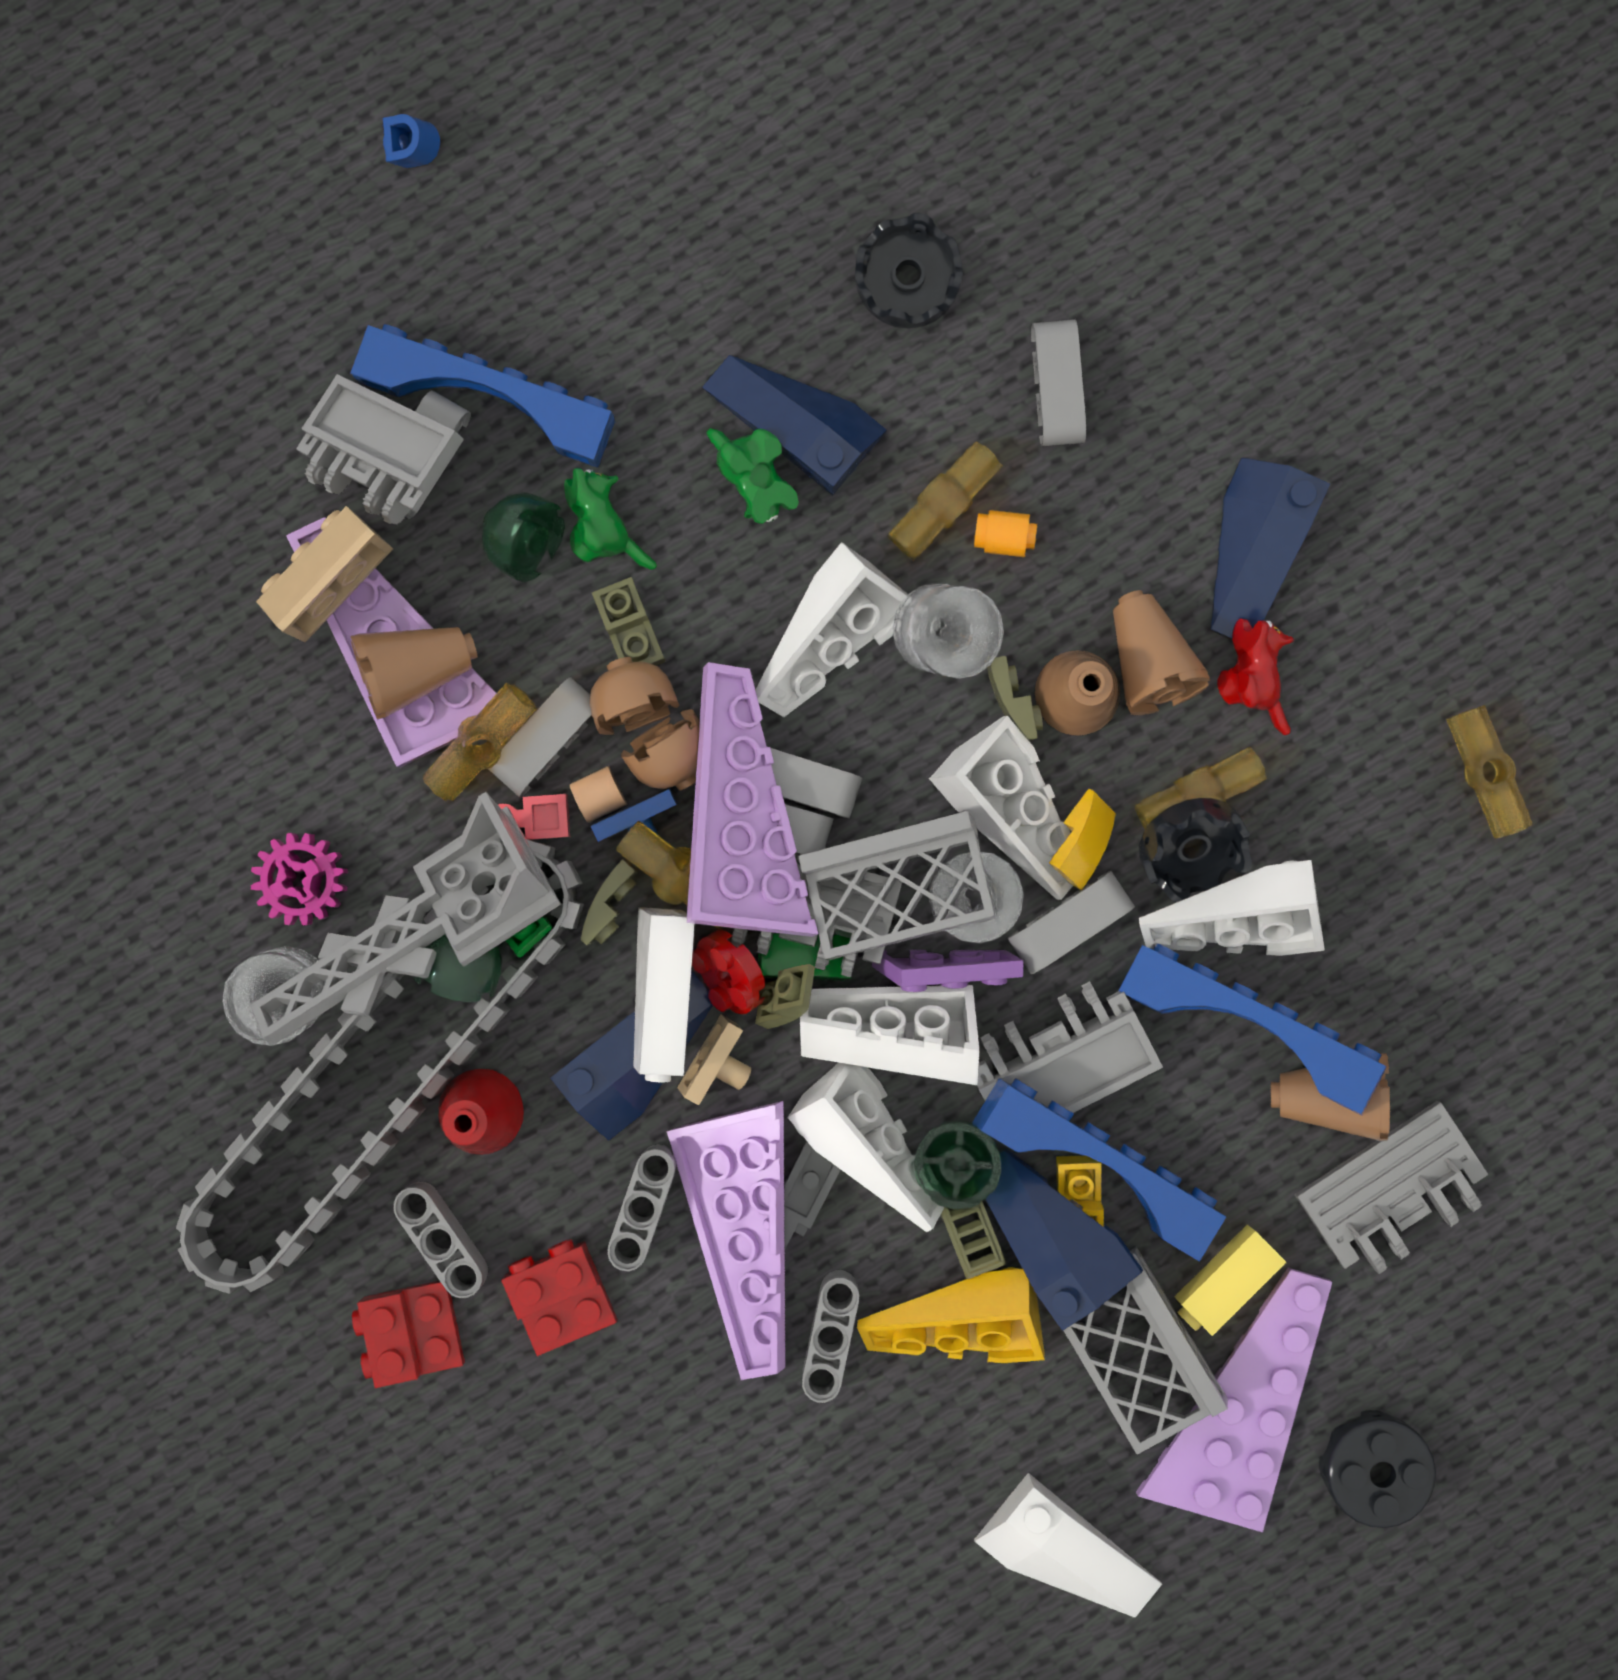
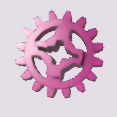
[251,833,348,925]

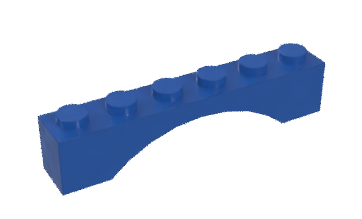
[350,324,615,468]
[1119,943,1386,1116]
[973,1078,1226,1262]

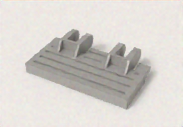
[296,374,464,525]
[731,853,902,977]
[977,981,1163,1113]
[1294,1101,1488,1274]

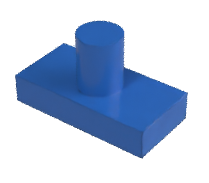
[591,788,678,857]

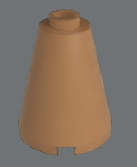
[1113,590,1211,715]
[350,627,478,720]
[1035,651,1120,736]
[1271,1053,1390,1141]

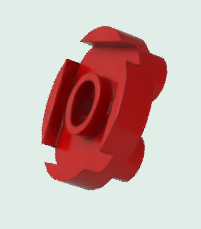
[692,930,765,1014]

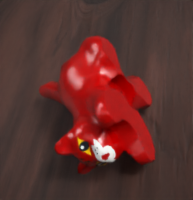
[1217,618,1294,736]

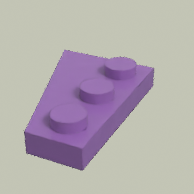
[872,950,1023,992]

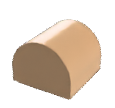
[569,766,627,823]

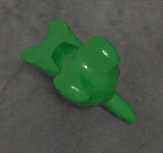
[707,428,799,524]
[564,468,657,570]

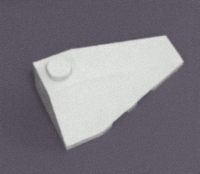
[755,542,918,717]
[929,716,1073,900]
[1139,860,1325,956]
[787,1063,946,1232]
[974,1473,1162,1617]

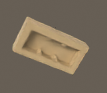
[677,1014,751,1105]

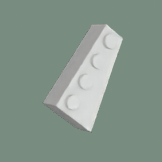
[800,985,979,1085]

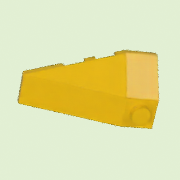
[857,1267,1045,1363]

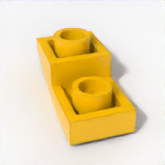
[1049,789,1116,890]
[1056,1155,1104,1226]

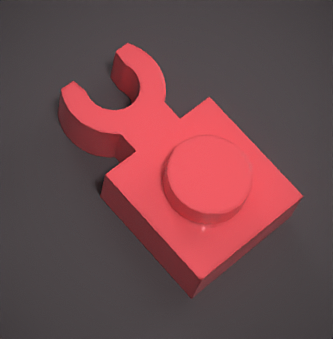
[498,794,570,840]

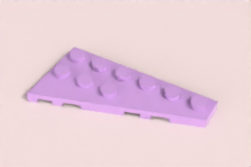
[667,1101,785,1380]

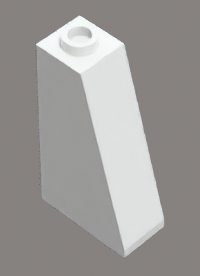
[634,907,695,1082]

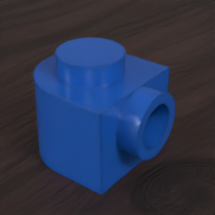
[383,114,440,168]

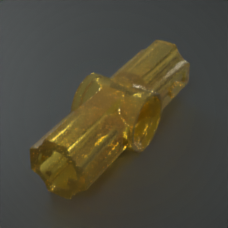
[888,441,1003,561]
[423,683,536,801]
[1446,705,1533,839]
[1133,746,1267,830]
[616,821,722,930]

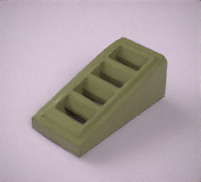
[940,1178,1006,1279]

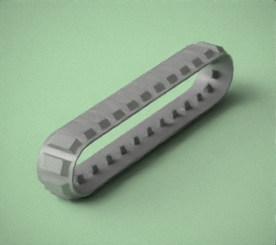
[176,839,584,1294]

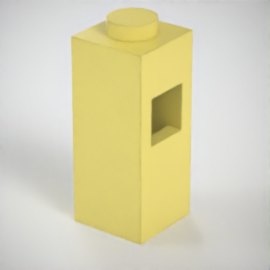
[1174,1225,1286,1336]

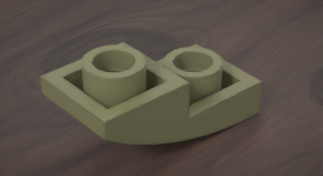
[592,577,666,666]
[986,656,1043,742]
[581,859,638,945]
[755,964,815,1029]

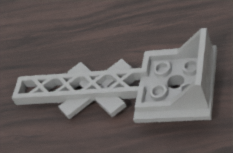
[250,792,561,1045]

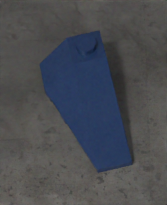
[702,355,887,496]
[1210,458,1330,639]
[550,969,713,1141]
[972,1148,1143,1331]

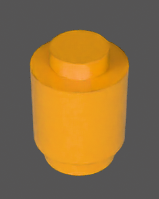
[974,510,1037,557]

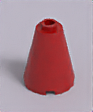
[438,1069,524,1155]

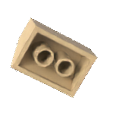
[256,506,393,642]

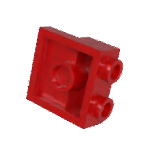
[501,1239,618,1356]
[352,1280,465,1388]

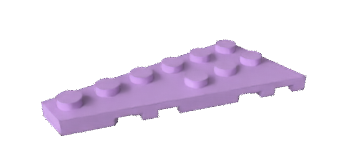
[286,517,515,768]
[686,662,818,937]
[1136,1268,1332,1532]

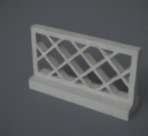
[798,811,996,961]
[1063,1246,1228,1455]

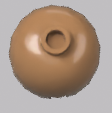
[589,657,679,735]
[621,710,700,790]

